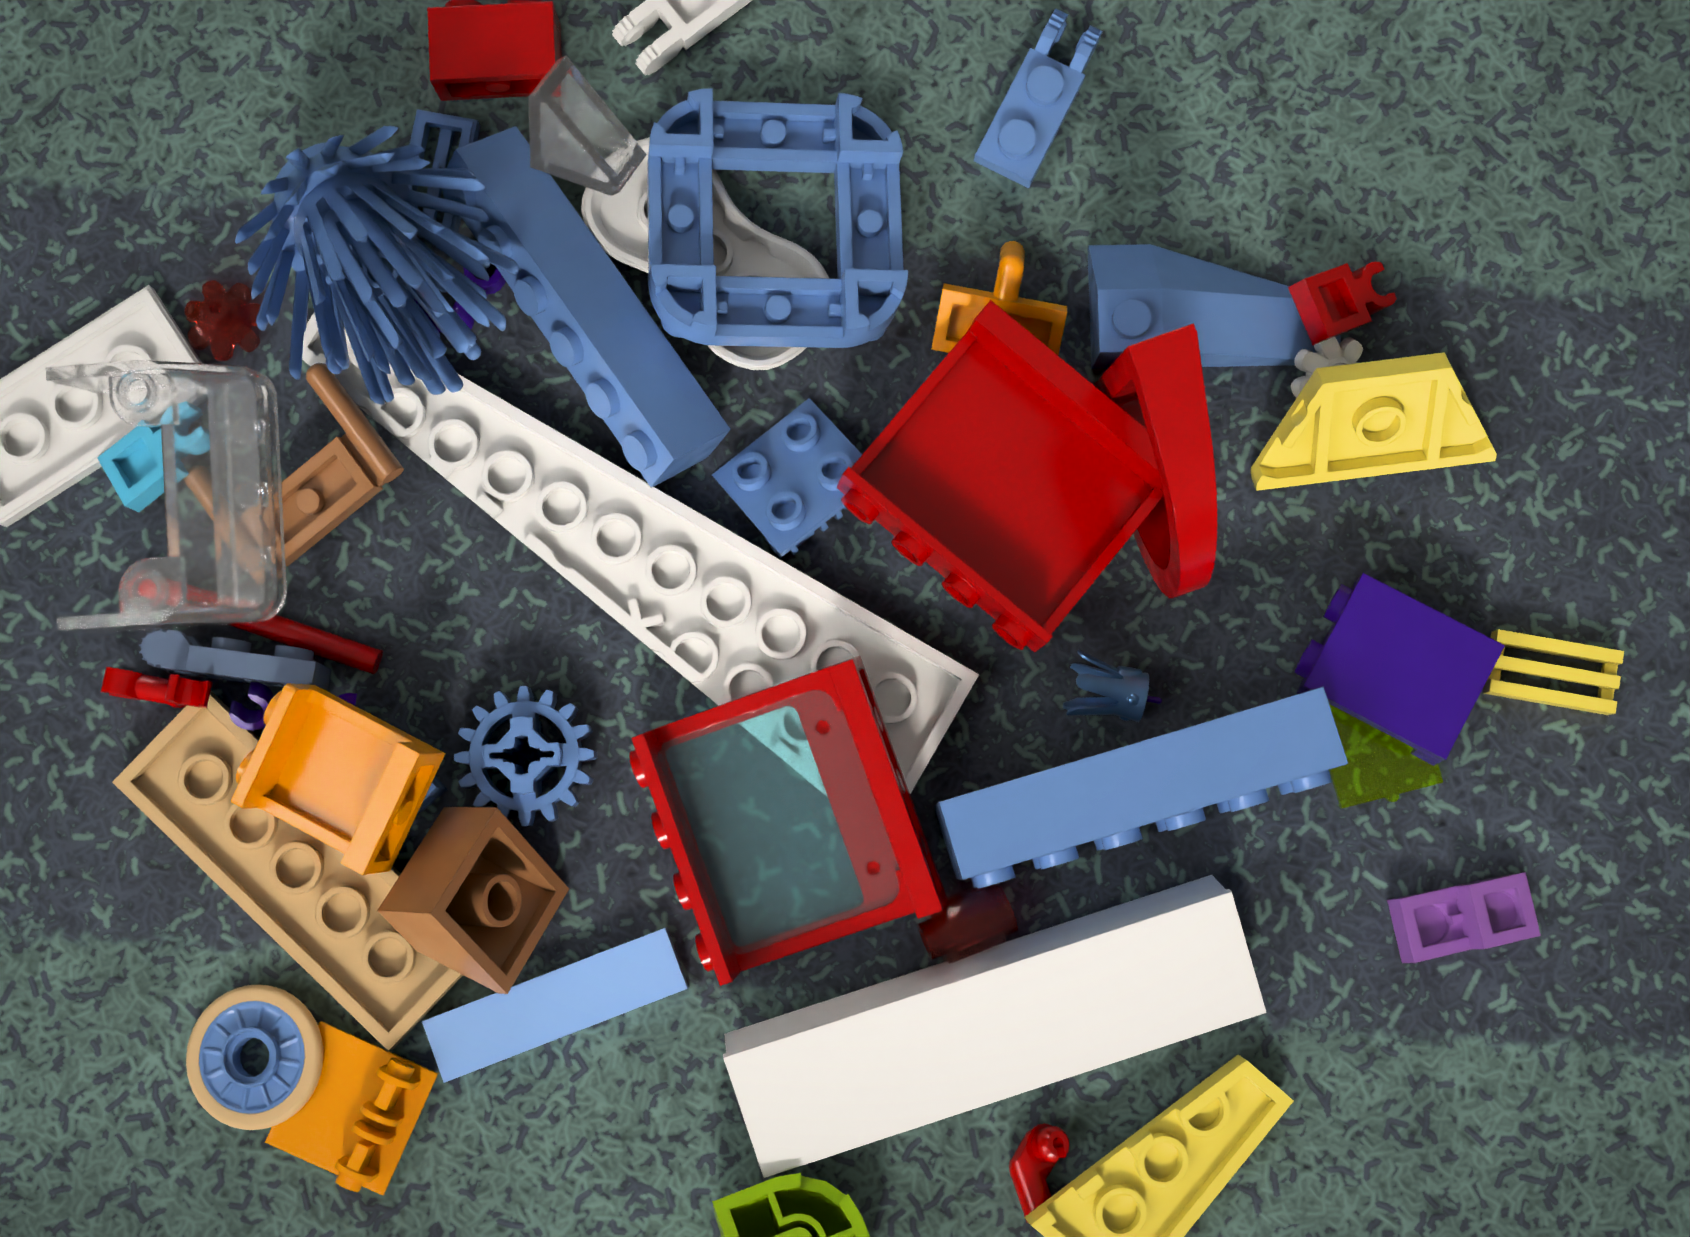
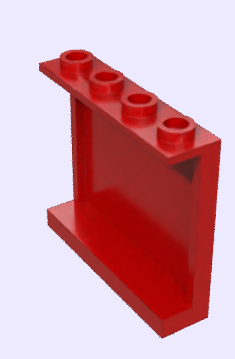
[836,300,1164,652]

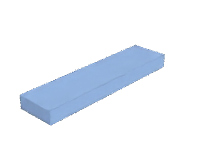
[422,927,689,1083]

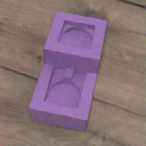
[1387,872,1541,963]

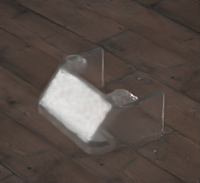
[45,360,287,632]

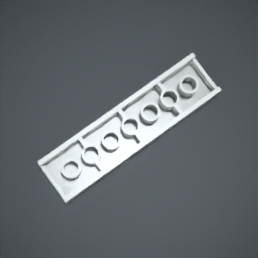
[723,875,1267,1178]

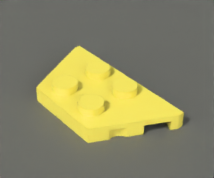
[1251,352,1496,491]

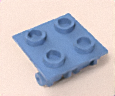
[712,398,862,558]

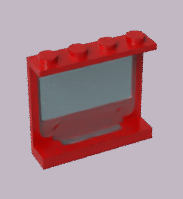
[629,656,948,986]

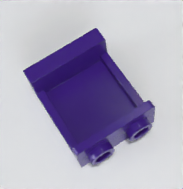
[1294,573,1505,766]

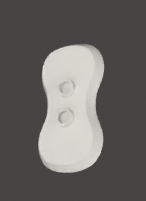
[581,137,830,370]

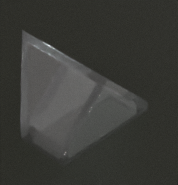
[528,55,647,196]

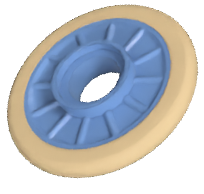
[186,985,324,1130]

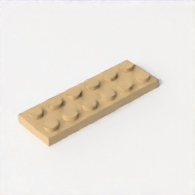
[112,691,463,1051]

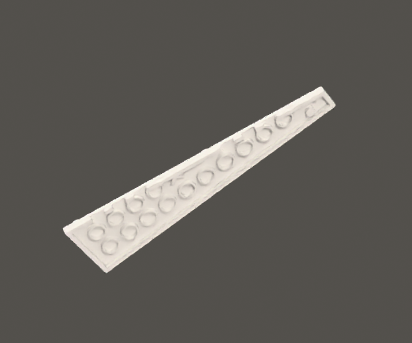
[302,313,979,796]

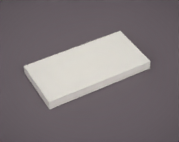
[0,285,220,527]

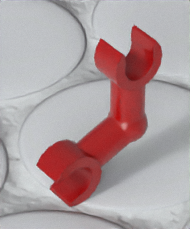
[101,667,212,708]

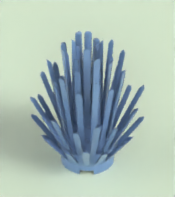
[235,126,518,405]

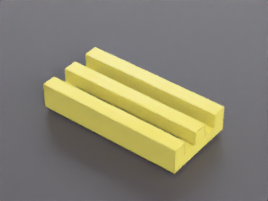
[1483,629,1624,715]

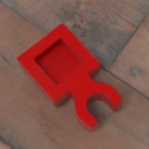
[1288,262,1397,345]

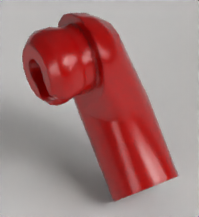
[1009,1123,1070,1223]

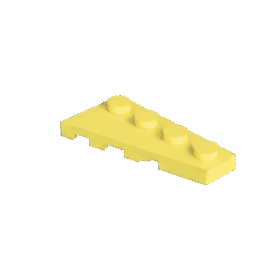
[1024,1055,1294,1237]

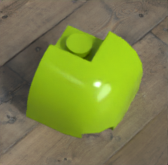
[712,1173,870,1237]

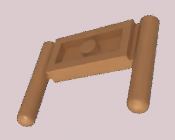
[182,363,404,585]

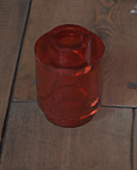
[917,883,1018,964]

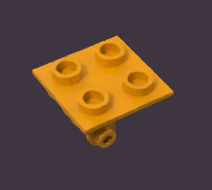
[265,1021,439,1195]

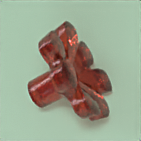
[185,280,261,361]

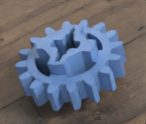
[454,686,598,827]

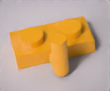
[931,241,1067,355]

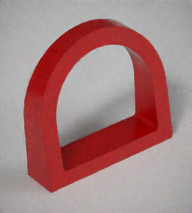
[1094,323,1218,598]

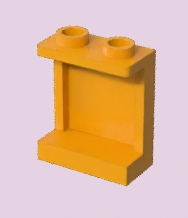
[231,683,446,875]

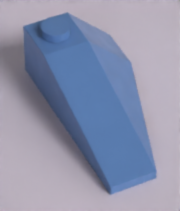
[1087,244,1341,369]

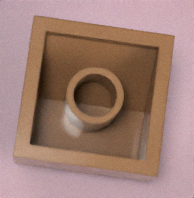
[377,807,569,994]

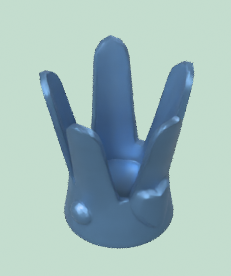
[1063,650,1162,722]

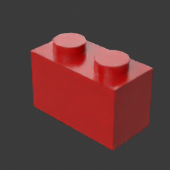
[427,0,563,101]

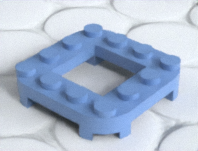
[647,88,908,348]

